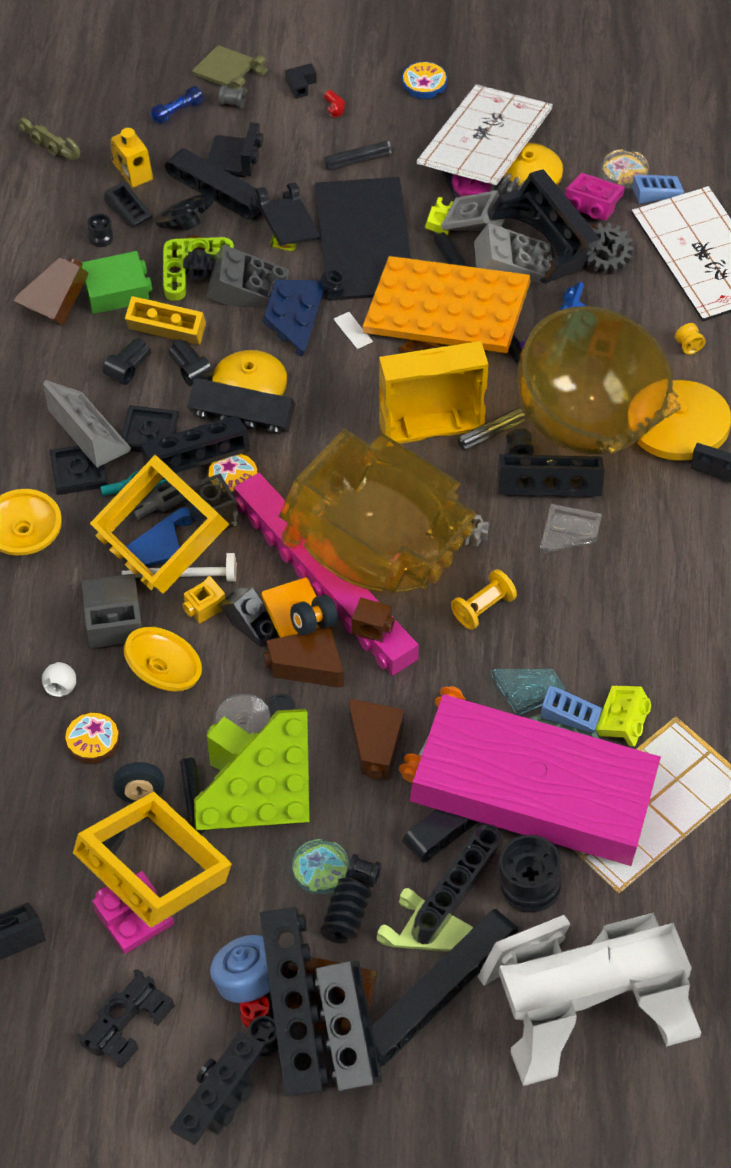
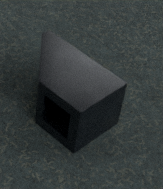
[219,588,278,647]

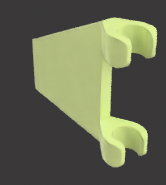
[376,888,473,952]

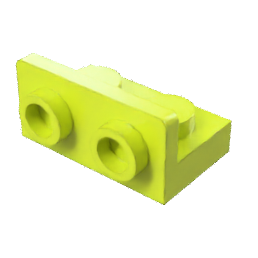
[595,686,651,746]

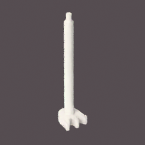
[122,553,237,582]

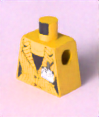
[111,128,153,188]

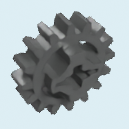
[586,223,634,275]

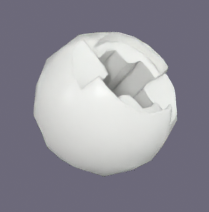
[42,662,76,697]

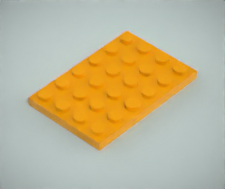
[363,256,530,353]

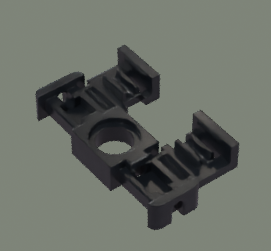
[78,969,175,1069]

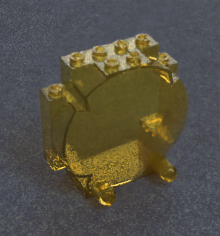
[278,429,477,593]

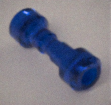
[151,86,204,124]

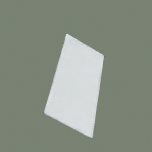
[334,312,373,349]

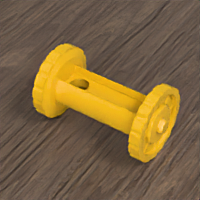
[451,569,517,630]

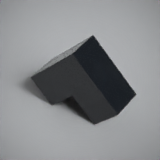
[285,63,317,99]

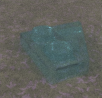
[492,669,566,716]

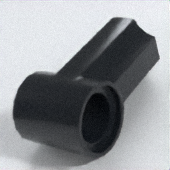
[102,338,151,385]
[168,339,213,387]

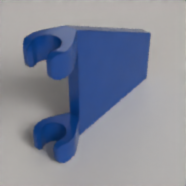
[126,507,192,567]

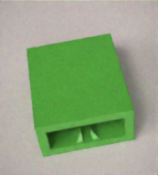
[81,251,152,314]

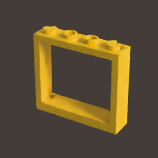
[90,455,229,594]
[73,792,232,928]

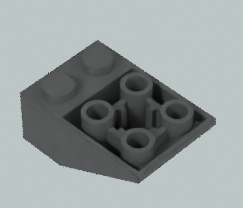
[207,244,289,307]
[82,573,142,648]

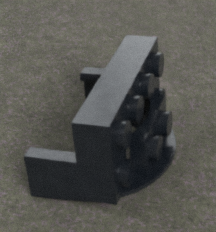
[488,169,601,284]

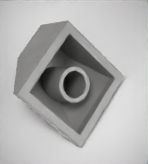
[441,190,505,231]

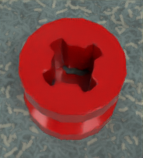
[240,996,270,1028]

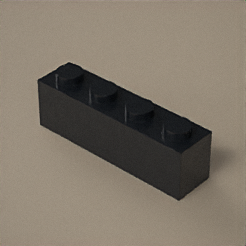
[187,378,296,435]

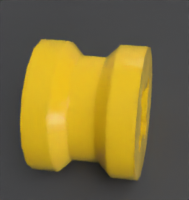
[675,323,706,355]

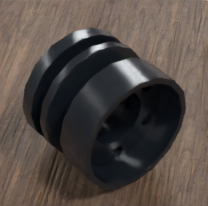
[499,835,561,913]

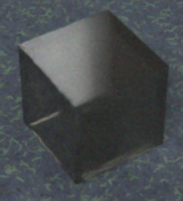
[186,473,239,531]

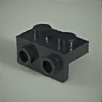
[690,442,731,482]

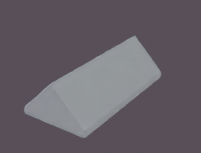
[43,380,131,467]

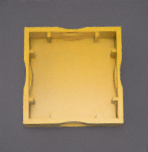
[379,341,488,446]

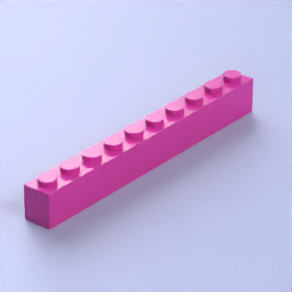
[233,473,419,676]

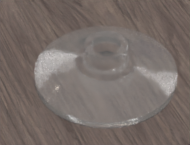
[215,694,271,734]

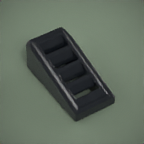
[104,181,152,228]

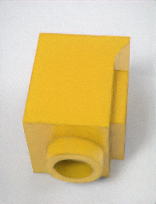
[182,576,225,624]

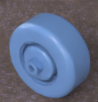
[210,935,270,1003]

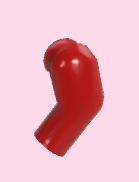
[324,90,345,118]

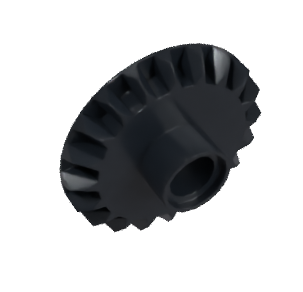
[154,194,213,231]

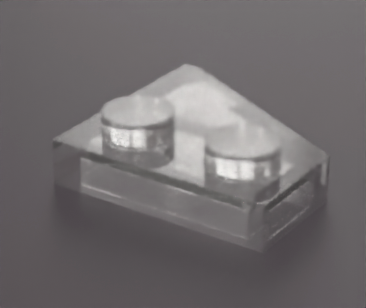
[540,504,602,553]

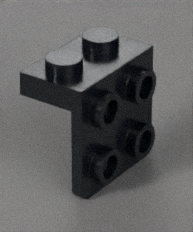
[207,122,264,176]

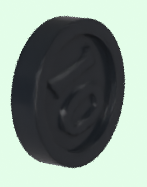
[267,694,295,717]

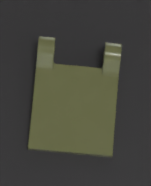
[192,45,268,92]

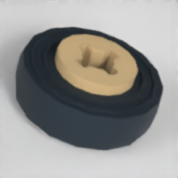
[113,762,164,803]

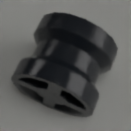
[506,428,534,455]

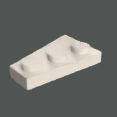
[478,915,570,986]

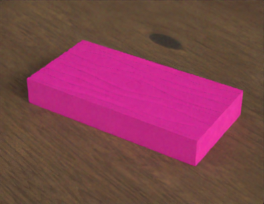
[409,694,661,866]

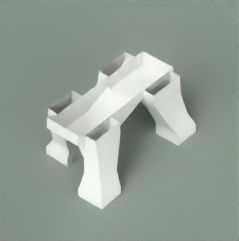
[499,913,701,1086]

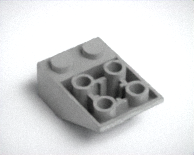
[474,223,553,283]

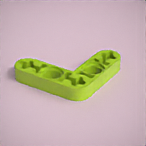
[163,237,234,301]

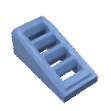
[632,175,684,204]
[541,686,602,733]

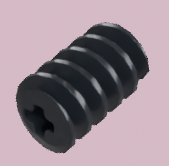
[320,877,372,944]

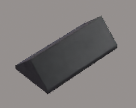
[0,902,46,960]

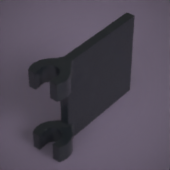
[250,183,321,246]

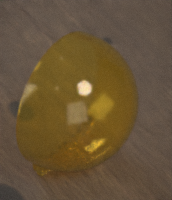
[517,306,681,455]

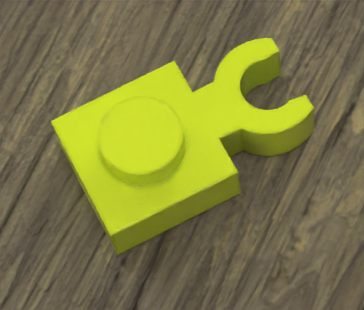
[425,197,453,235]

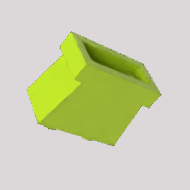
[207,716,255,770]

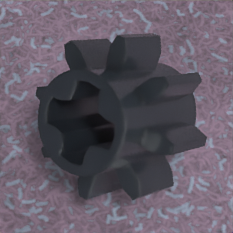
[183,249,214,280]

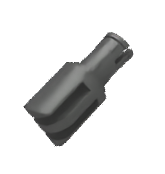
[132,481,187,521]

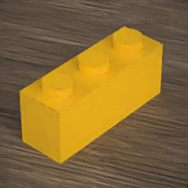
[125,296,206,345]

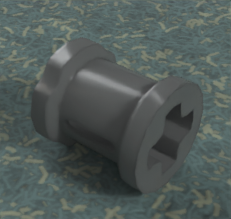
[218,85,246,109]

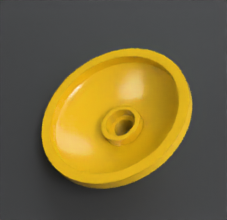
[503,143,563,185]
[212,350,287,396]
[0,489,62,555]
[124,627,202,691]

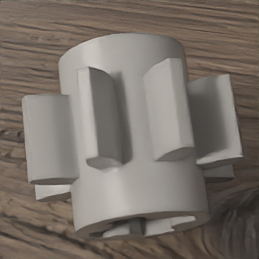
[457,514,489,546]

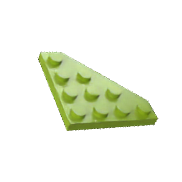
[194,709,309,830]

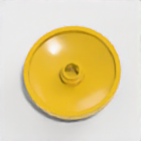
[629,380,731,461]

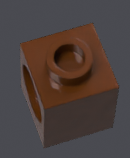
[351,597,395,643]

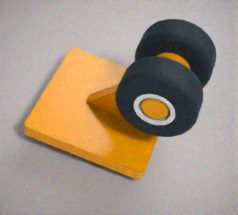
[260,577,338,638]

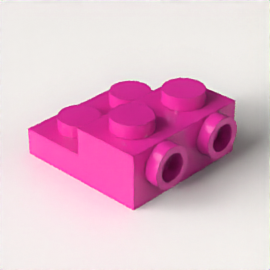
[565,173,625,220]
[92,871,174,954]

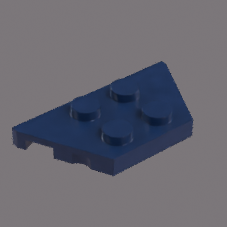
[262,280,324,357]

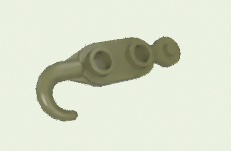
[18,118,80,161]

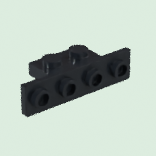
[170,1032,265,1145]

